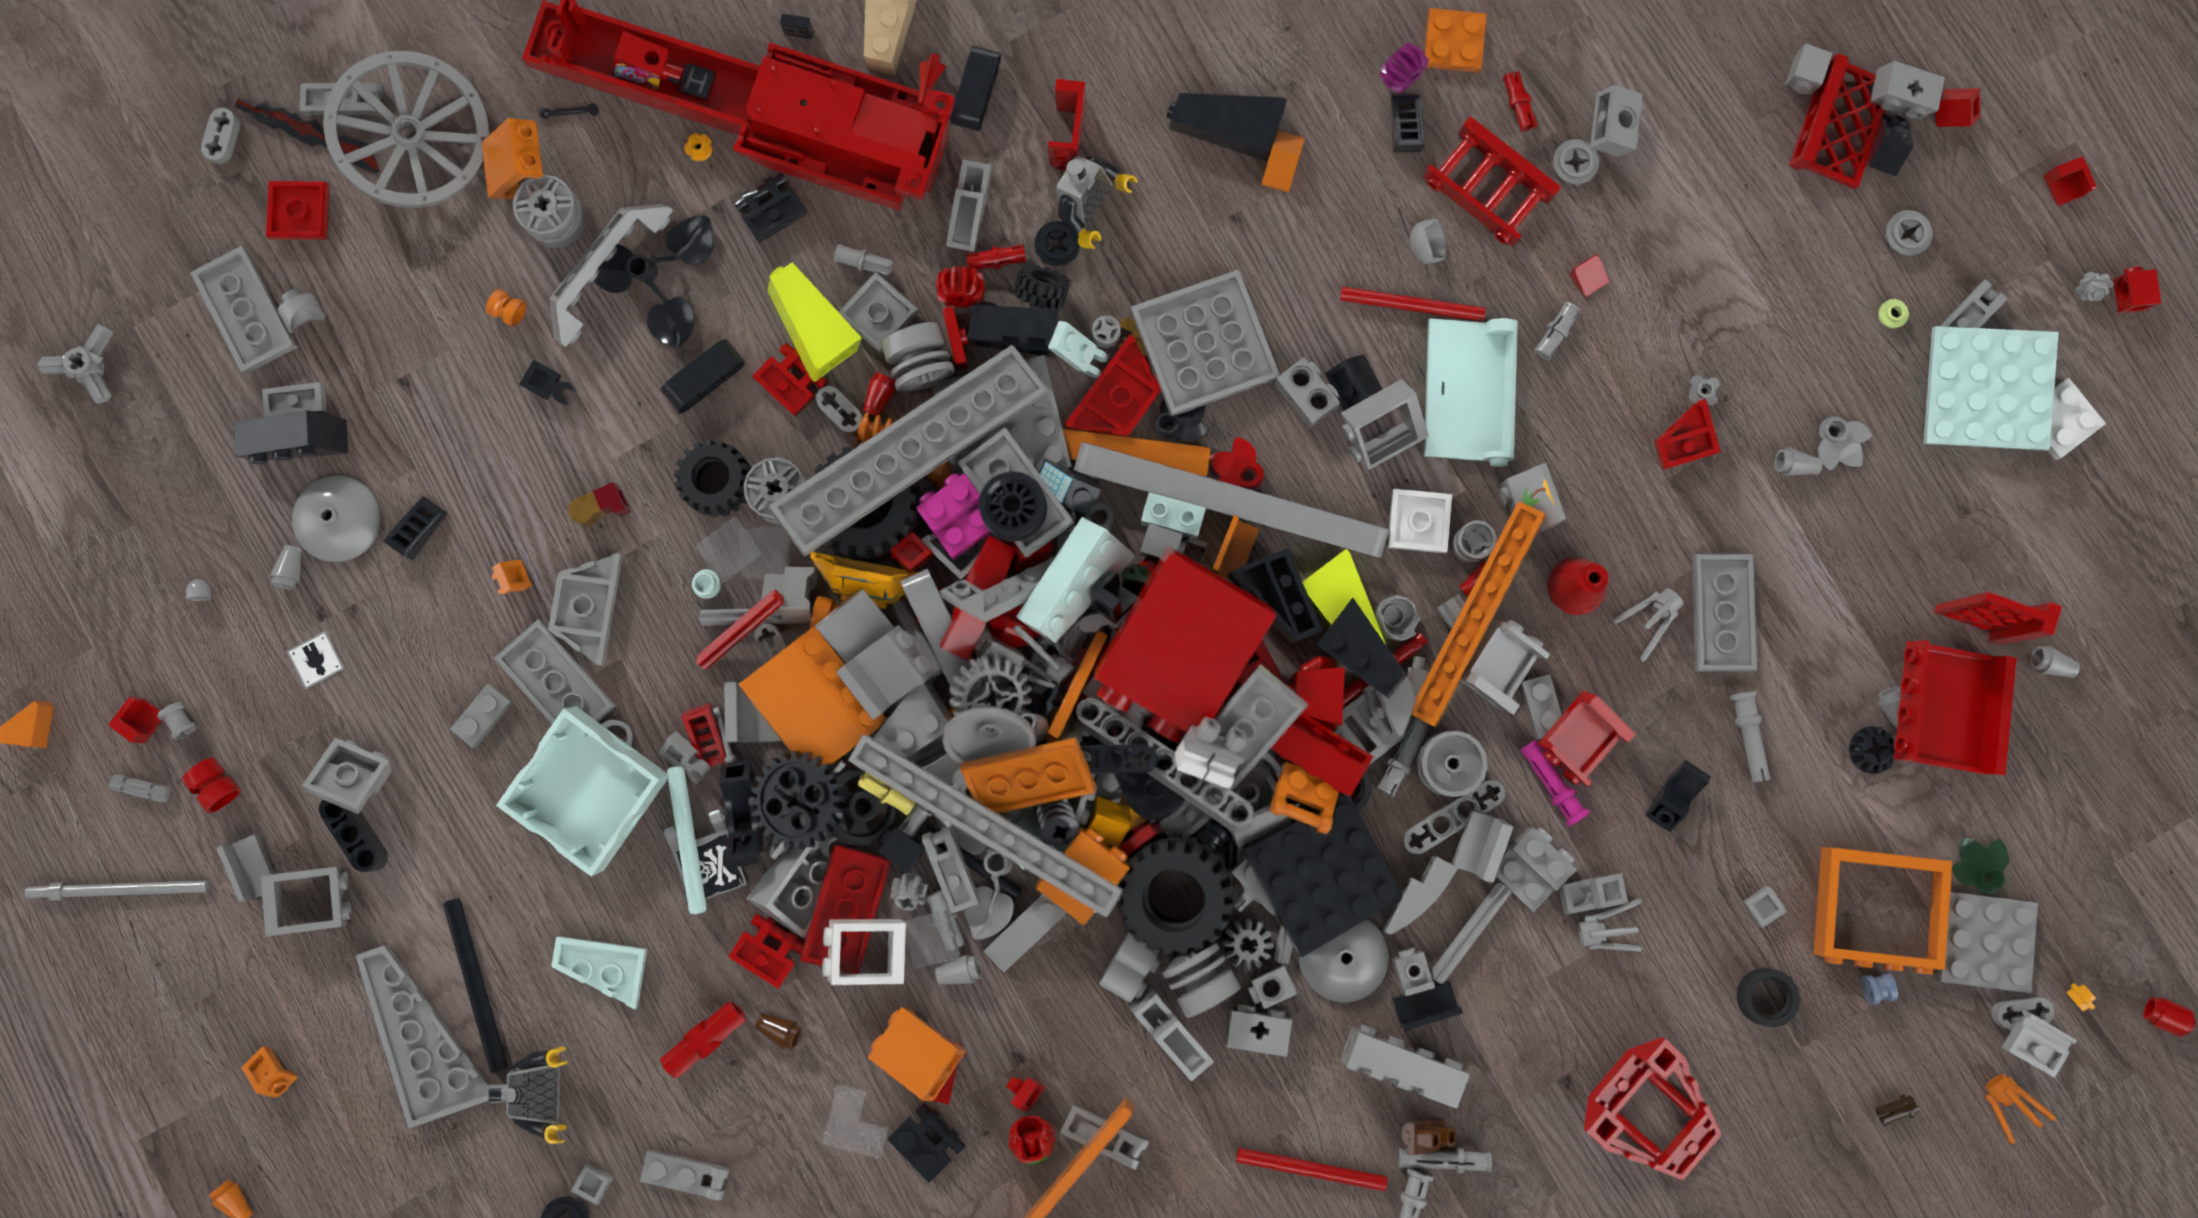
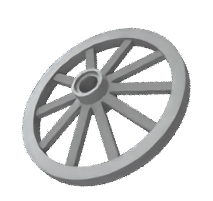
[323,51,489,208]

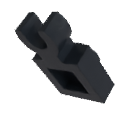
[519,360,576,406]

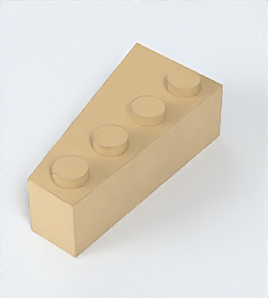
[864,0,917,76]

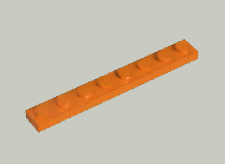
[1411,501,1546,727]

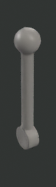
[713,706,737,763]

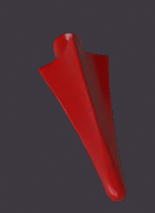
[917,53,946,105]

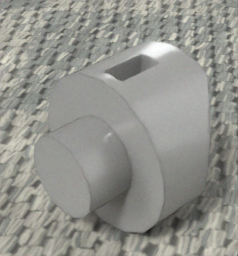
[277,289,326,333]

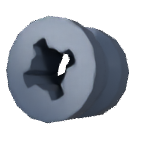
[1861,971,1898,1006]

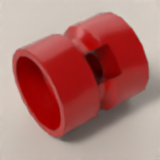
[181,757,241,814]

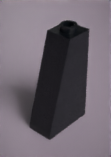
[1166,93,1287,162]

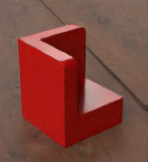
[1935,88,1981,127]
[2043,156,2097,206]
[108,696,162,744]

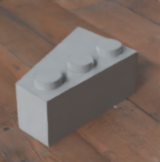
[873,679,953,761]

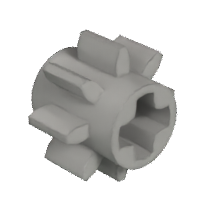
[890,873,928,910]

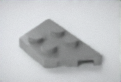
[548,553,623,666]

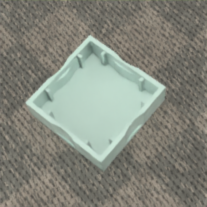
[496,706,668,876]

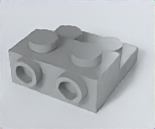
[302,738,392,814]
[1495,827,1577,912]

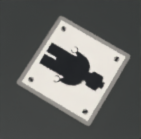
[287,631,344,689]

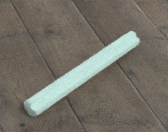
[667,766,707,914]

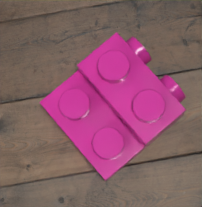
[916,473,998,560]

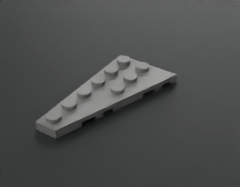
[355,945,490,1129]

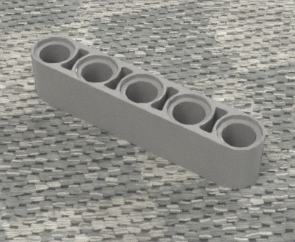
[900,569,976,697]

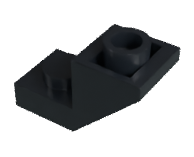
[1645,760,1711,832]

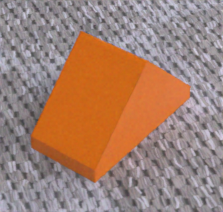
[1261,130,1305,193]
[0,701,54,748]

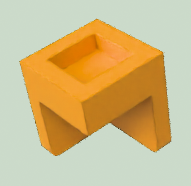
[1085,796,1131,847]

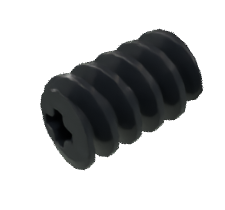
[1033,798,1079,846]

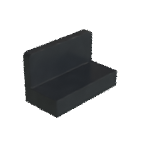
[1325,355,1383,411]
[1391,981,1463,1030]

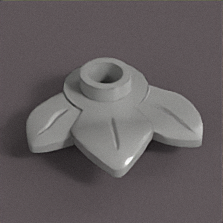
[1817,416,1872,471]

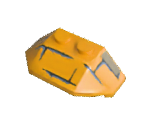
[810,552,919,609]

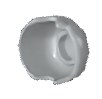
[1409,219,1446,264]
[1375,595,1420,641]

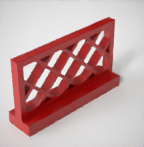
[1789,53,1884,189]
[1934,592,2063,646]

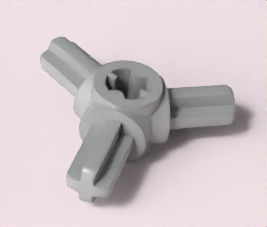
[38,324,113,404]

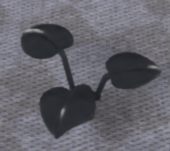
[594,215,714,348]

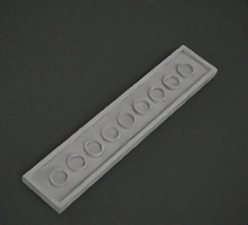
[769,345,1047,557]

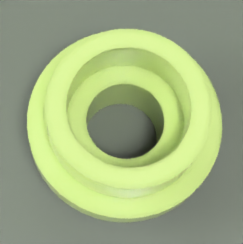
[1878,299,1909,328]

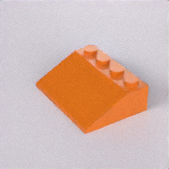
[738,626,887,766]

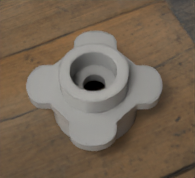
[1688,375,1720,406]

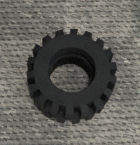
[674,439,751,518]

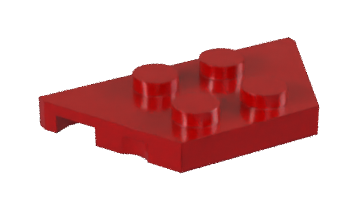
[1064,334,1161,437]

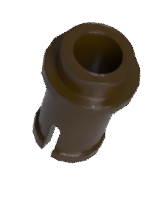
[1875,1095,1919,1126]

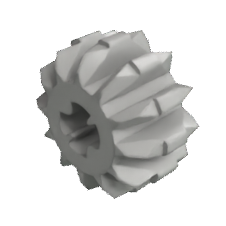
[1222,918,1274,970]

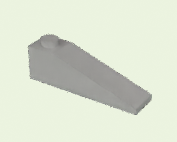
[747,812,852,938]

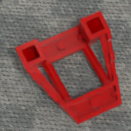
[1584,1037,1722,1180]

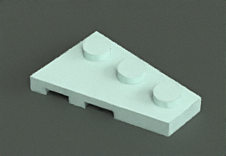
[551,936,648,1010]

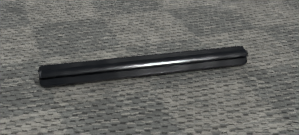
[443,898,508,1073]

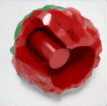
[1008,1115,1056,1165]

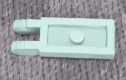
[1048,321,1109,379]

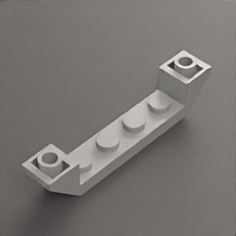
[549,204,673,347]
[940,526,1076,622]

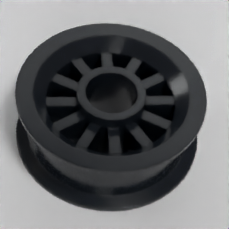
[979,471,1047,542]

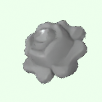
[2075,272,2114,301]

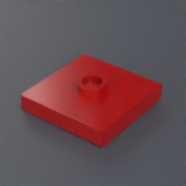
[266,181,330,240]

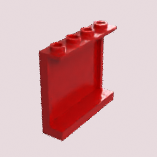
[1894,640,2017,776]

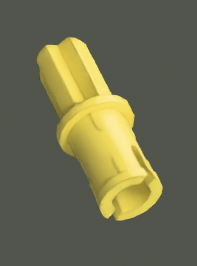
[858,771,915,815]

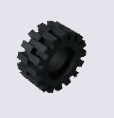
[1014,265,1070,309]

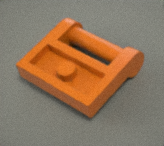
[1270,762,1339,835]

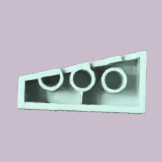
[1016,517,1136,643]

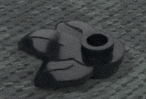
[1154,399,1209,442]

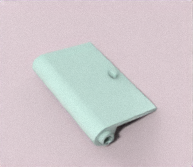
[1424,318,1518,467]

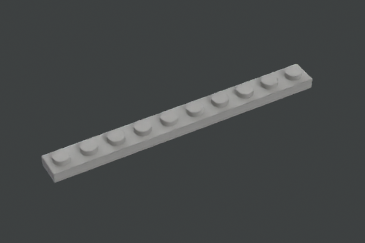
[848,734,1124,918]

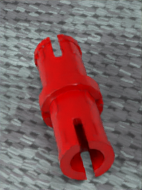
[1502,71,1538,132]
[967,244,1027,271]

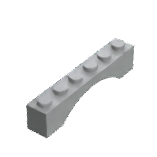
[903,635,1024,804]

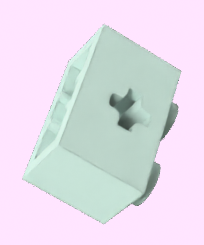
[1140,492,1206,539]

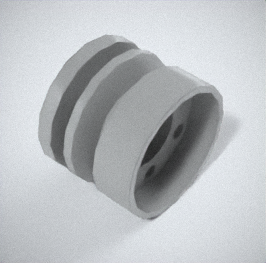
[513,174,587,248]
[881,322,955,393]
[744,457,808,526]
[1161,941,1241,1018]

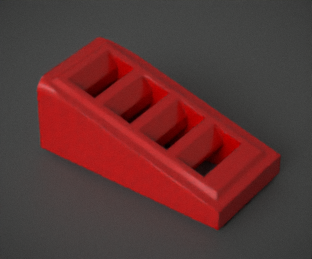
[681,703,726,768]

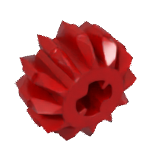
[936,266,985,309]

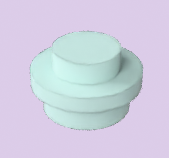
[692,569,721,599]

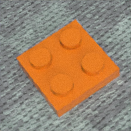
[1424,8,1487,73]

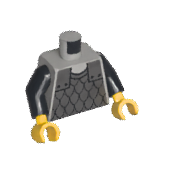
[1056,156,1138,249]
[489,1046,568,1144]

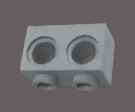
[1274,357,1340,429]

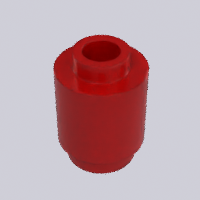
[2143,997,2196,1037]

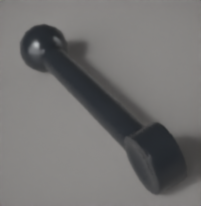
[539,103,600,119]

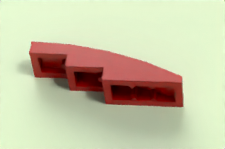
[939,535,1015,661]

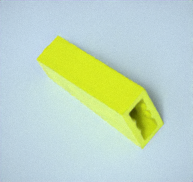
[767,262,862,382]
[1303,549,1386,644]

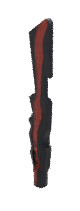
[235,98,379,173]

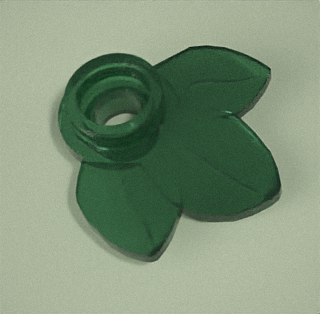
[1952,838,2009,894]

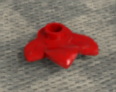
[1209,437,1264,490]

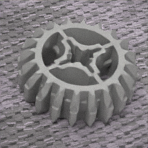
[950,655,1031,716]

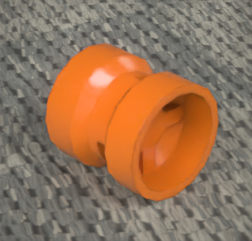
[485,288,527,327]

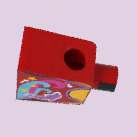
[614,31,684,90]

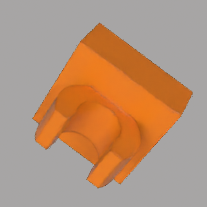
[491,559,532,594]

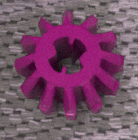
[1379,42,1429,93]

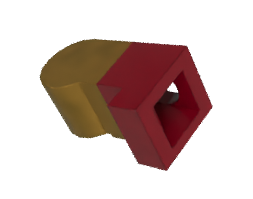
[568,482,631,526]

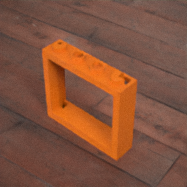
[1813,847,1952,975]

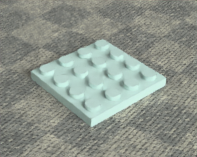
[1923,326,2059,451]

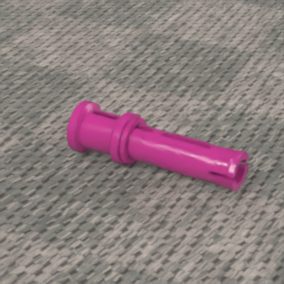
[1520,740,1590,827]

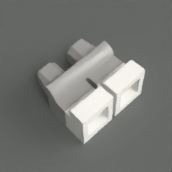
[1174,717,1247,789]

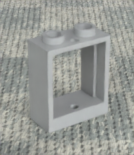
[1341,379,1429,470]
[261,867,351,937]

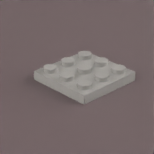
[1936,892,2038,993]

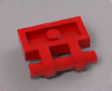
[752,343,829,418]
[728,913,804,989]

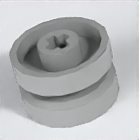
[1415,731,1488,797]

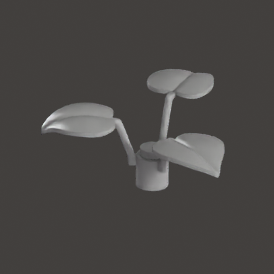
[954,825,1066,940]

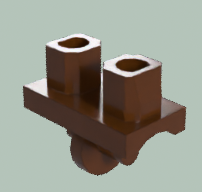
[1401,1117,1456,1155]

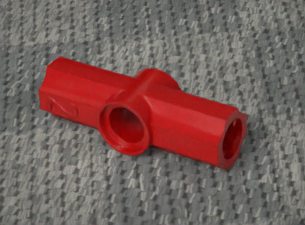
[659,1000,747,1079]

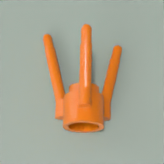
[1984,1074,2056,1144]

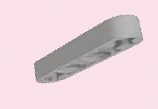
[1402,780,1505,854]

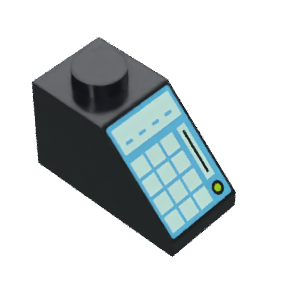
[1038,458,1101,516]

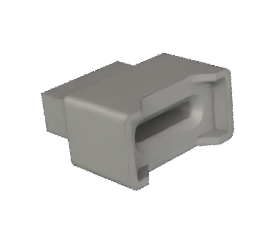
[761,567,818,621]

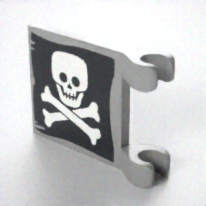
[664,809,748,900]

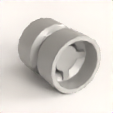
[1451,521,1497,564]

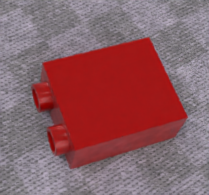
[1095,546,1277,743]

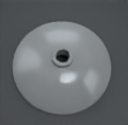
[292,475,381,562]
[943,707,1036,764]
[1299,919,1389,1002]

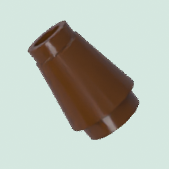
[755,1013,802,1050]

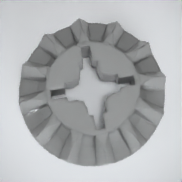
[1552,139,1599,186]
[1884,210,1933,257]

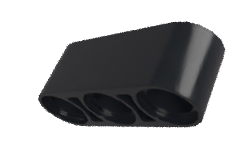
[950,45,1001,132]
[661,339,745,414]
[319,800,388,872]

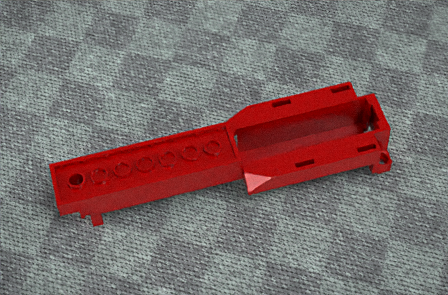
[522,0,955,211]

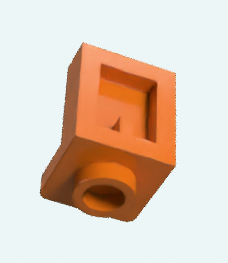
[241,1046,297,1098]

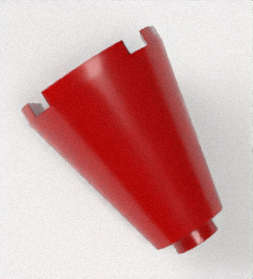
[1548,557,1609,615]

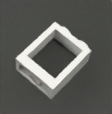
[822,919,906,985]

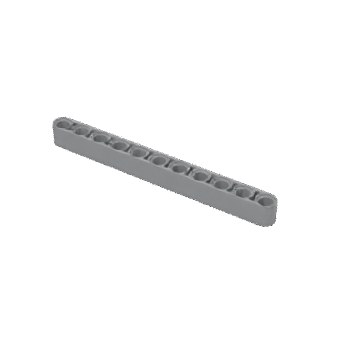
[1074,442,1390,558]

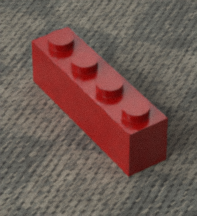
[1271,713,1374,797]

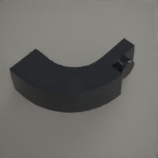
[719,760,763,868]

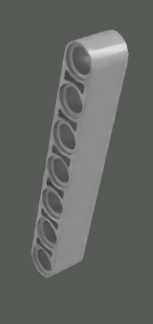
[1076,698,1253,833]

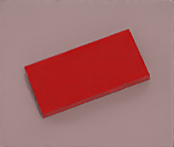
[800,844,891,974]

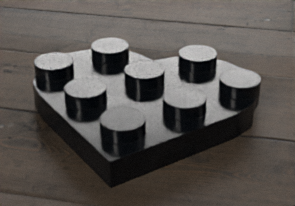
[1106,726,1187,821]

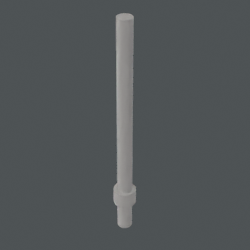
[25,880,210,901]

